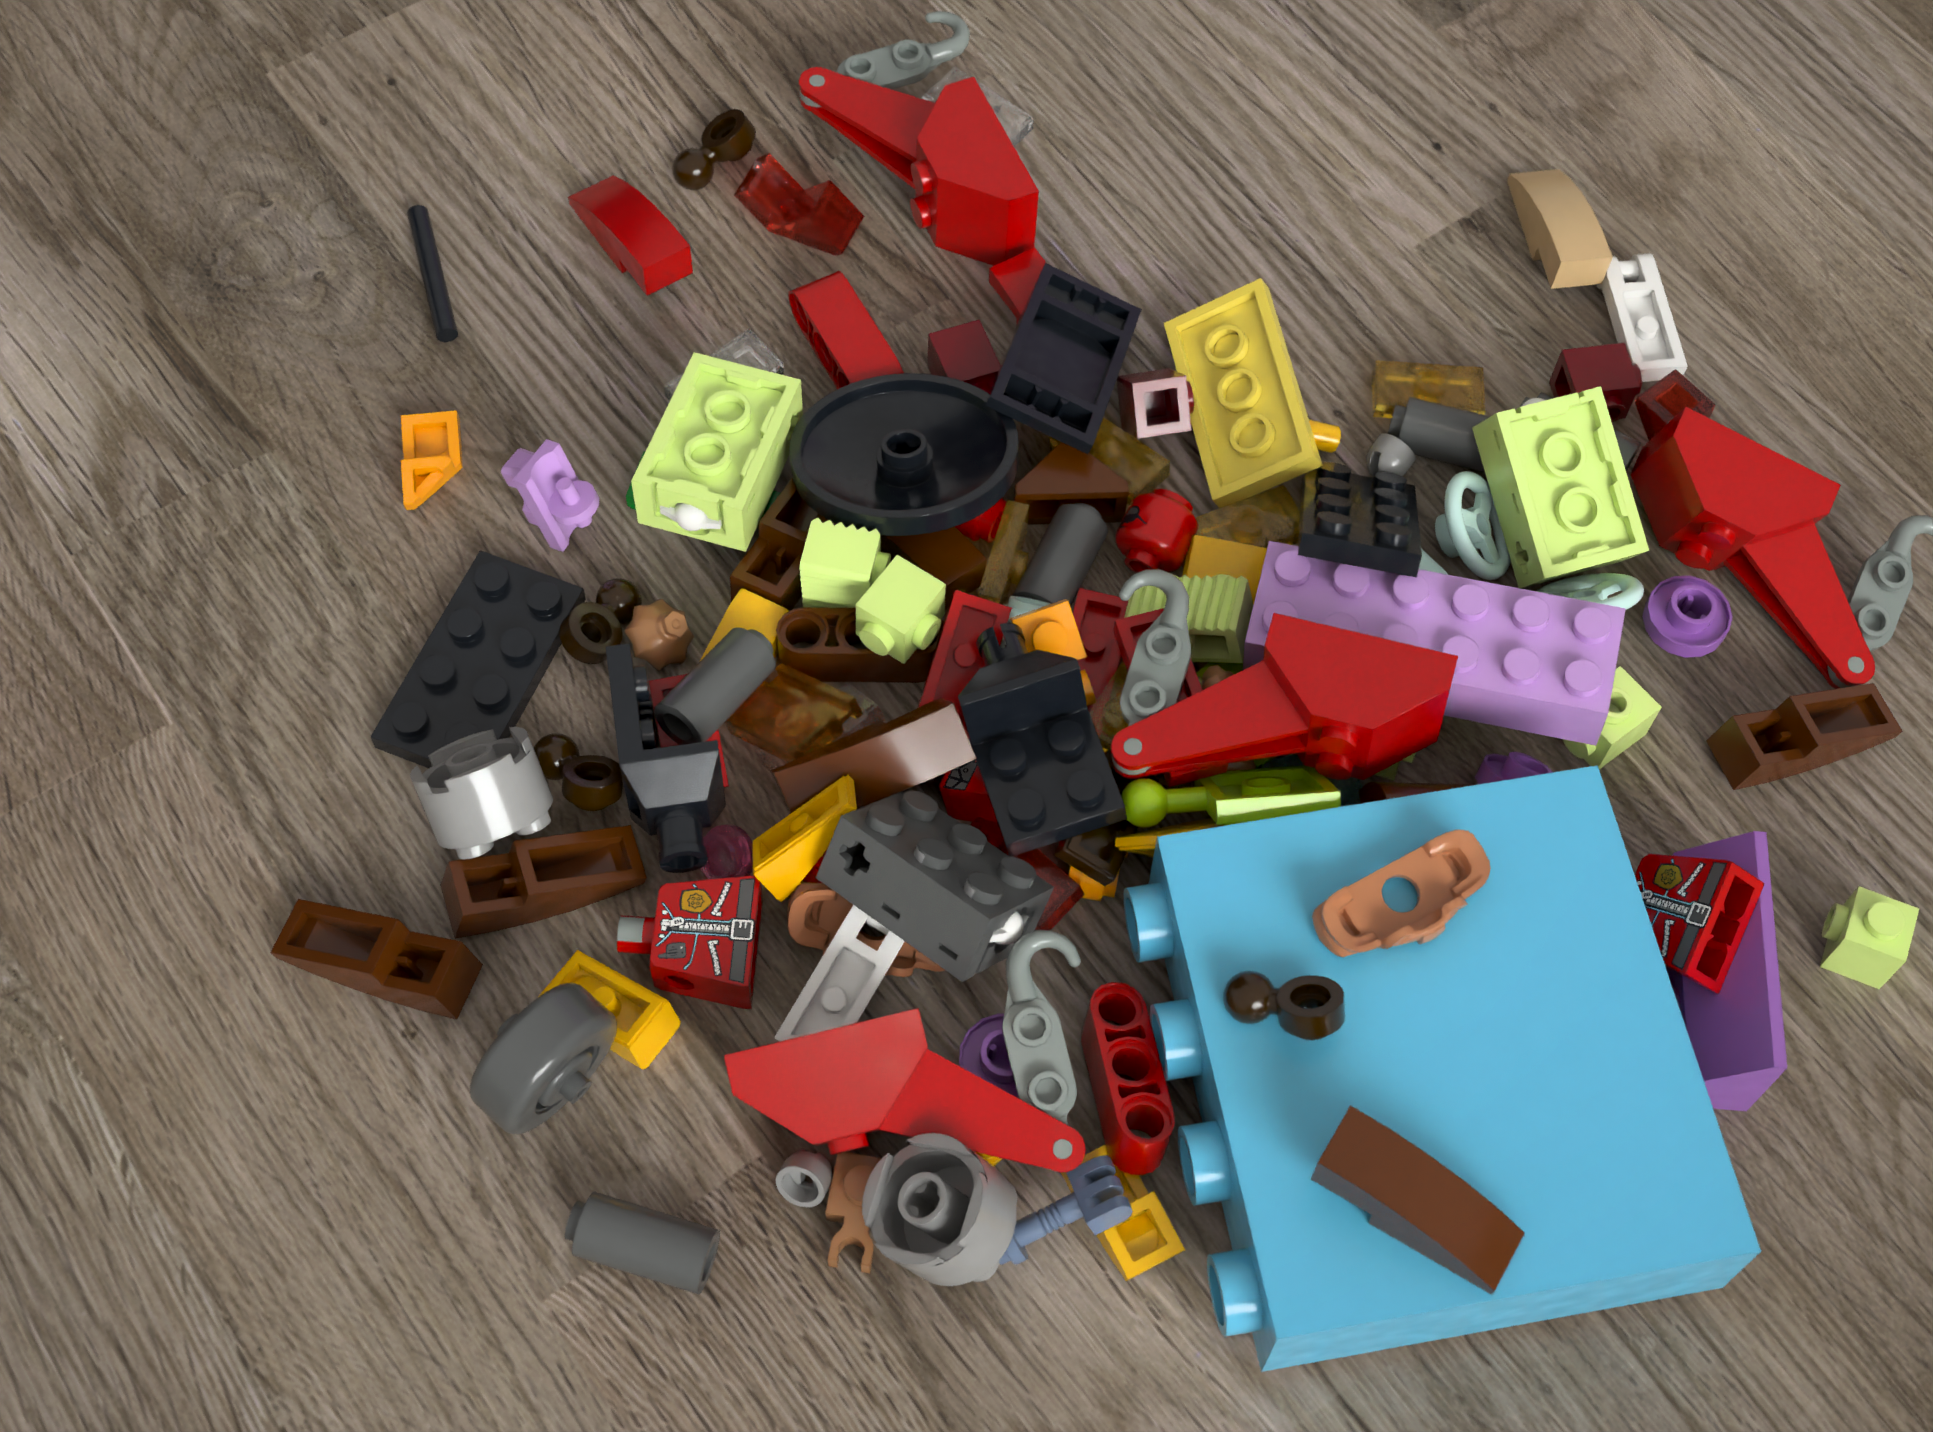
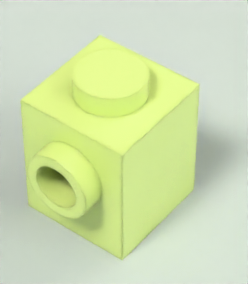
[855,555,946,664]
[1563,666,1662,769]
[1820,886,1919,989]

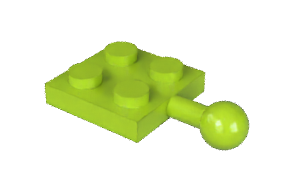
[1121,766,1341,827]

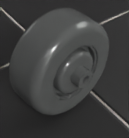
[470,983,617,1134]

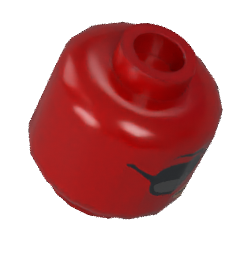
[1115,489,1199,573]

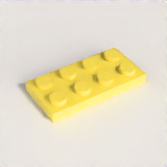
[1164,278,1323,510]

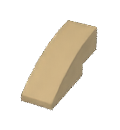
[1507,169,1613,289]

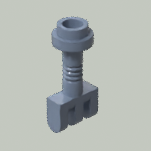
[999,1155,1133,1265]

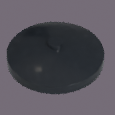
[789,373,1019,536]

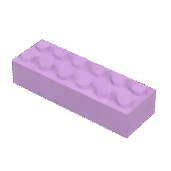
[1243,541,1626,746]

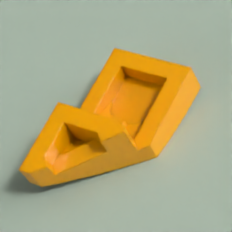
[401,410,463,510]

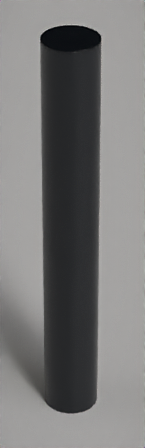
[407,205,458,342]

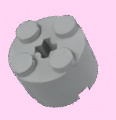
[410,727,553,860]
[862,1133,1018,1286]

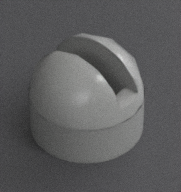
[1366,433,1416,476]
[776,1149,833,1207]

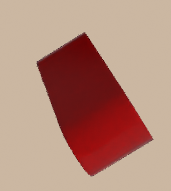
[788,271,904,389]
[1081,982,1175,1175]

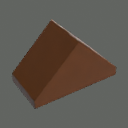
[1012,442,1129,525]

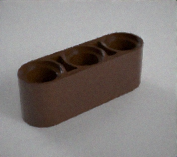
[776,607,944,683]

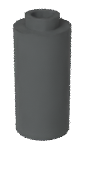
[1387,396,1490,472]
[1012,503,1108,607]
[654,628,776,745]
[565,1192,720,1295]

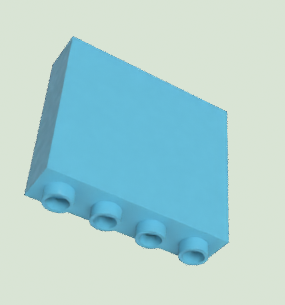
[1124,765,1761,1372]

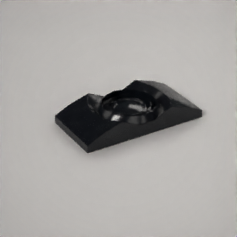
[985,263,1142,454]

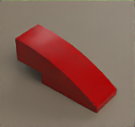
[568,175,693,296]

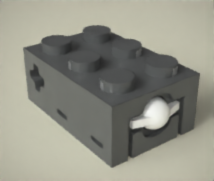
[816,788,1054,982]

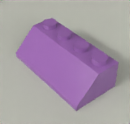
[1665,831,1787,1111]

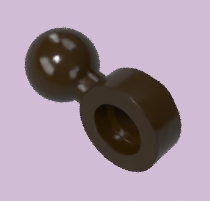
[672,109,756,190]
[559,578,642,664]
[534,733,623,811]
[1223,971,1345,1040]

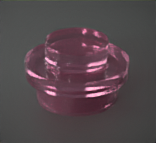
[700,824,753,879]

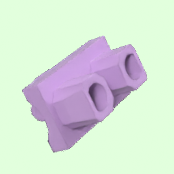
[501,439,599,552]

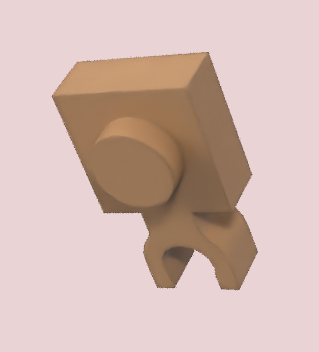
[825,1152,882,1273]

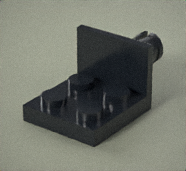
[958,623,1127,857]
[606,643,726,873]

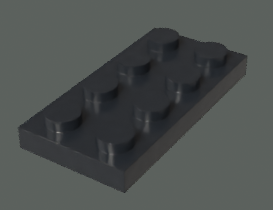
[1298,462,1422,578]
[371,550,586,768]

